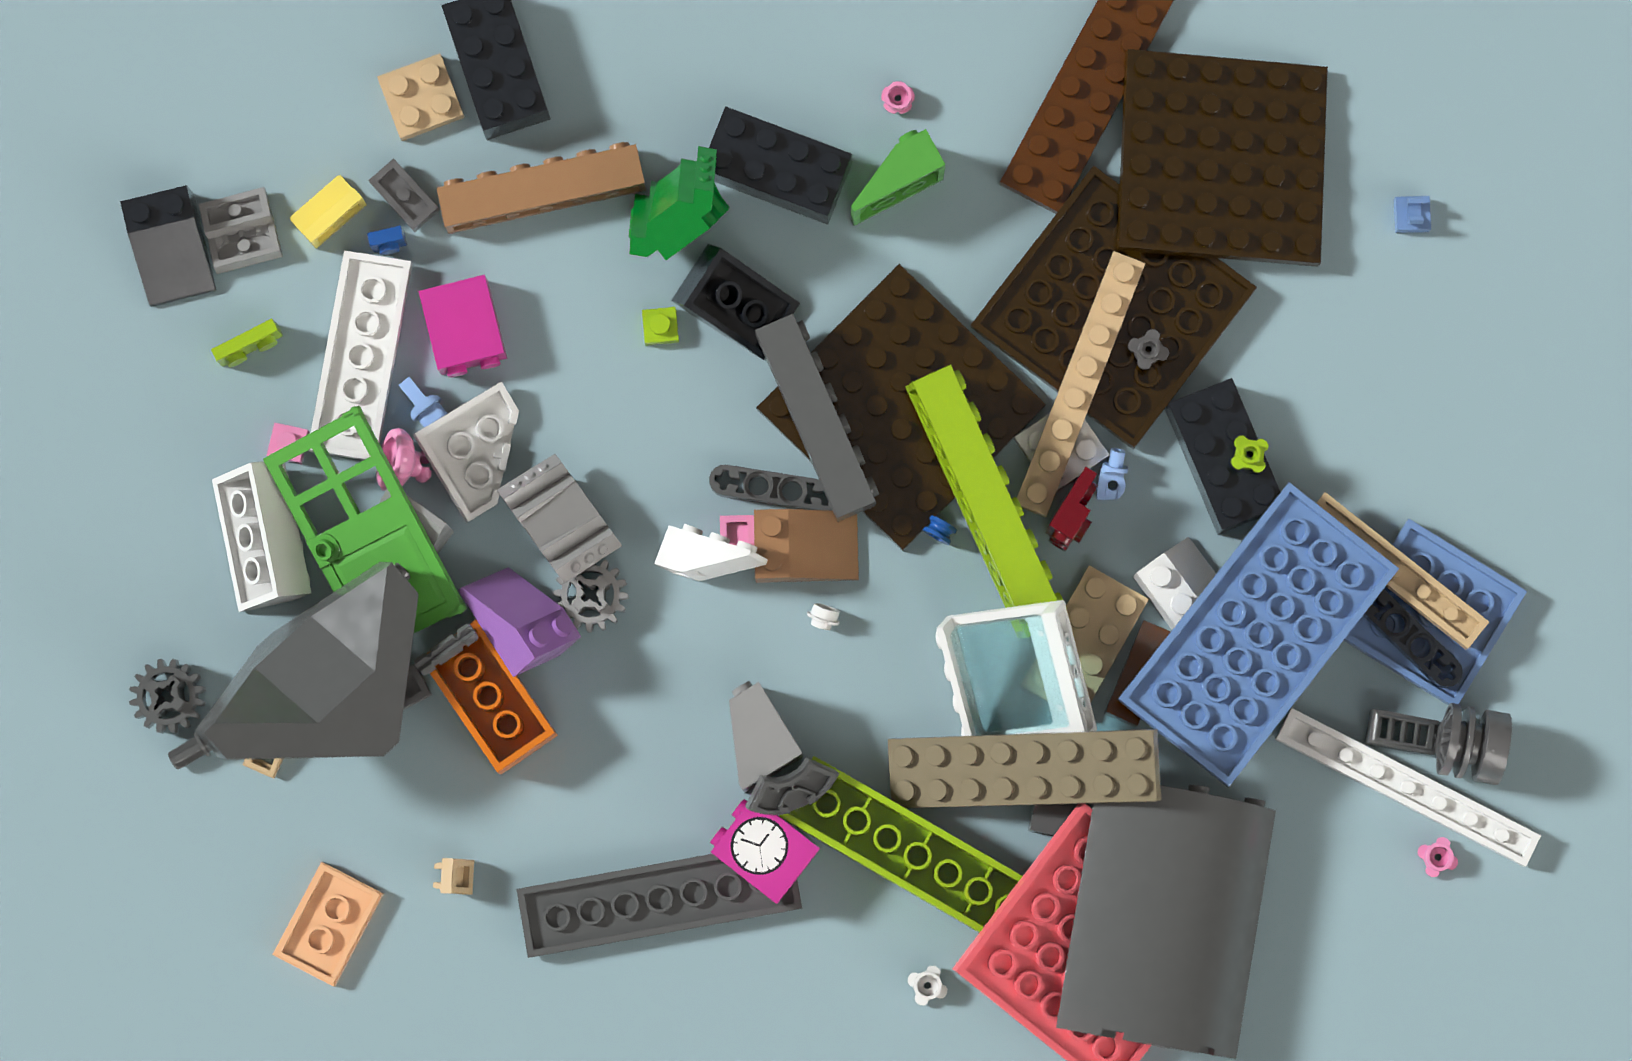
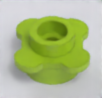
[1231,436,1268,473]

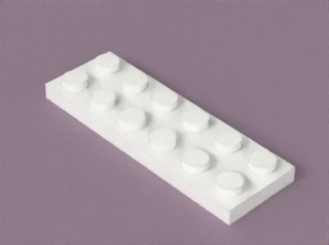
[308,250,413,460]

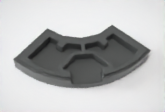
[745,757,840,815]

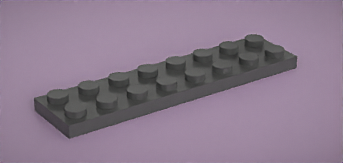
[516,854,802,958]

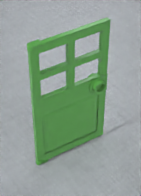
[263,405,467,633]

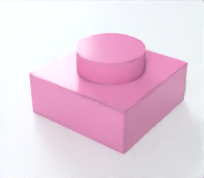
[267,422,310,464]
[720,515,754,546]

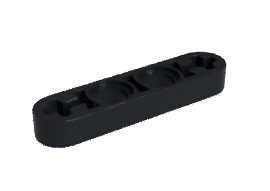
[1363,589,1463,688]

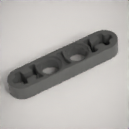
[709,465,833,511]

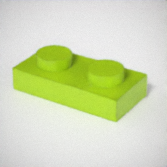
[211,318,283,367]

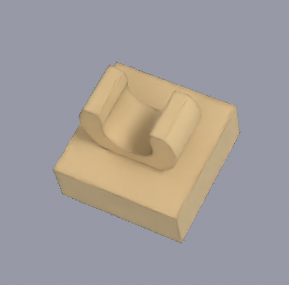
[433,858,474,895]

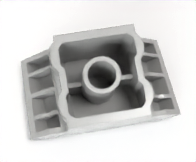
[497,454,622,583]

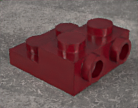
[1045,466,1098,552]

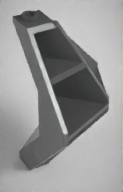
[195,562,419,760]

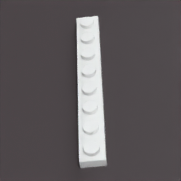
[1275,708,1541,867]

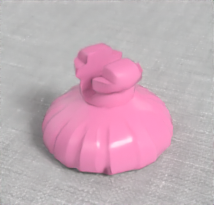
[376,428,432,491]

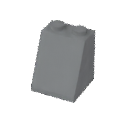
[729,681,803,793]

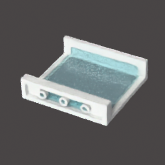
[936,600,1097,736]

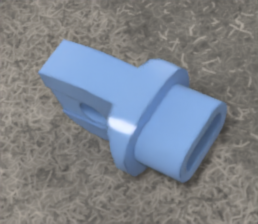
[399,377,448,427]
[1096,448,1128,500]

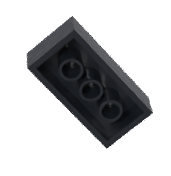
[441,0,551,140]
[709,106,852,225]
[1165,378,1280,535]

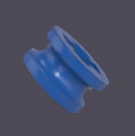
[923,515,958,545]

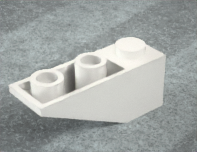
[654,524,768,581]

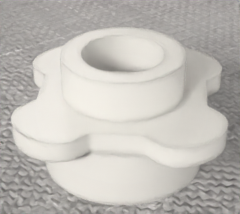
[908,966,947,1006]

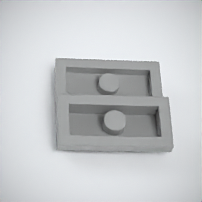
[199,187,283,274]

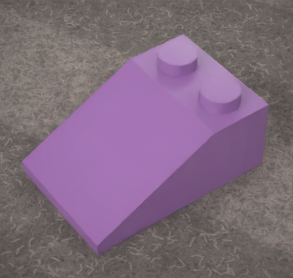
[458,567,581,677]

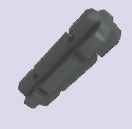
[414,624,479,675]

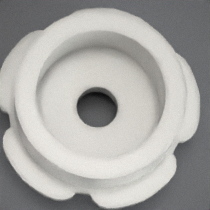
[807,603,840,630]

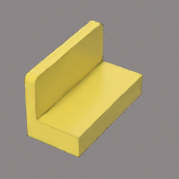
[290,175,367,249]

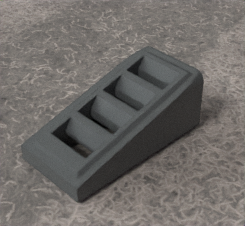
[1365,709,1439,755]

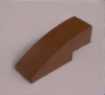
[1104,620,1170,728]

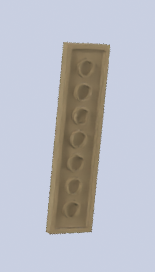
[888,729,1161,808]

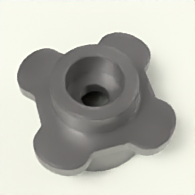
[1128,329,1169,369]

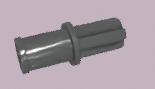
[168,732,212,769]

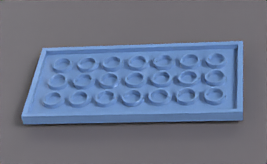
[1117,482,1399,787]

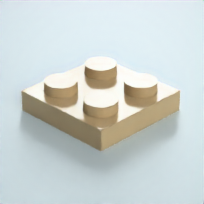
[377,53,465,141]

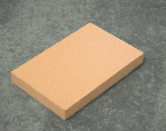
[272,862,384,987]

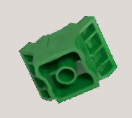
[629,146,730,260]

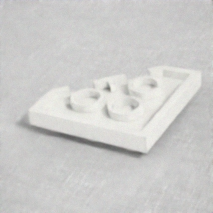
[413,382,519,523]

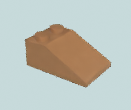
[754,509,859,583]

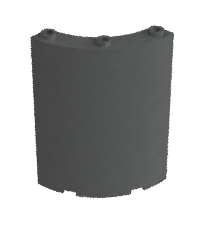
[1056,785,1276,1059]

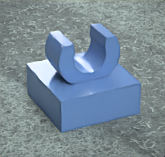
[1394,196,1431,233]

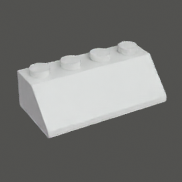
[212,461,312,612]
[1133,537,1216,630]

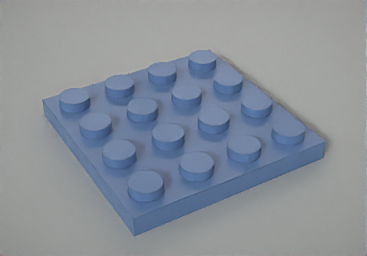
[1343,519,1527,705]

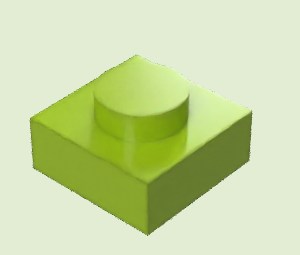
[642,307,679,346]

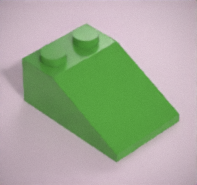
[851,129,946,226]

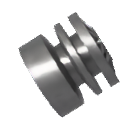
[1435,703,1512,785]

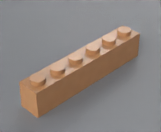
[437,142,647,234]

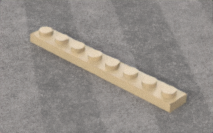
[1017,251,1145,517]

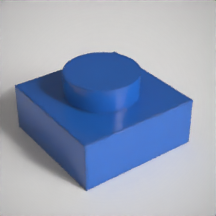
[367,226,407,255]

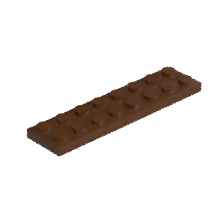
[999,0,1174,214]

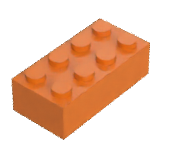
[426,620,558,775]

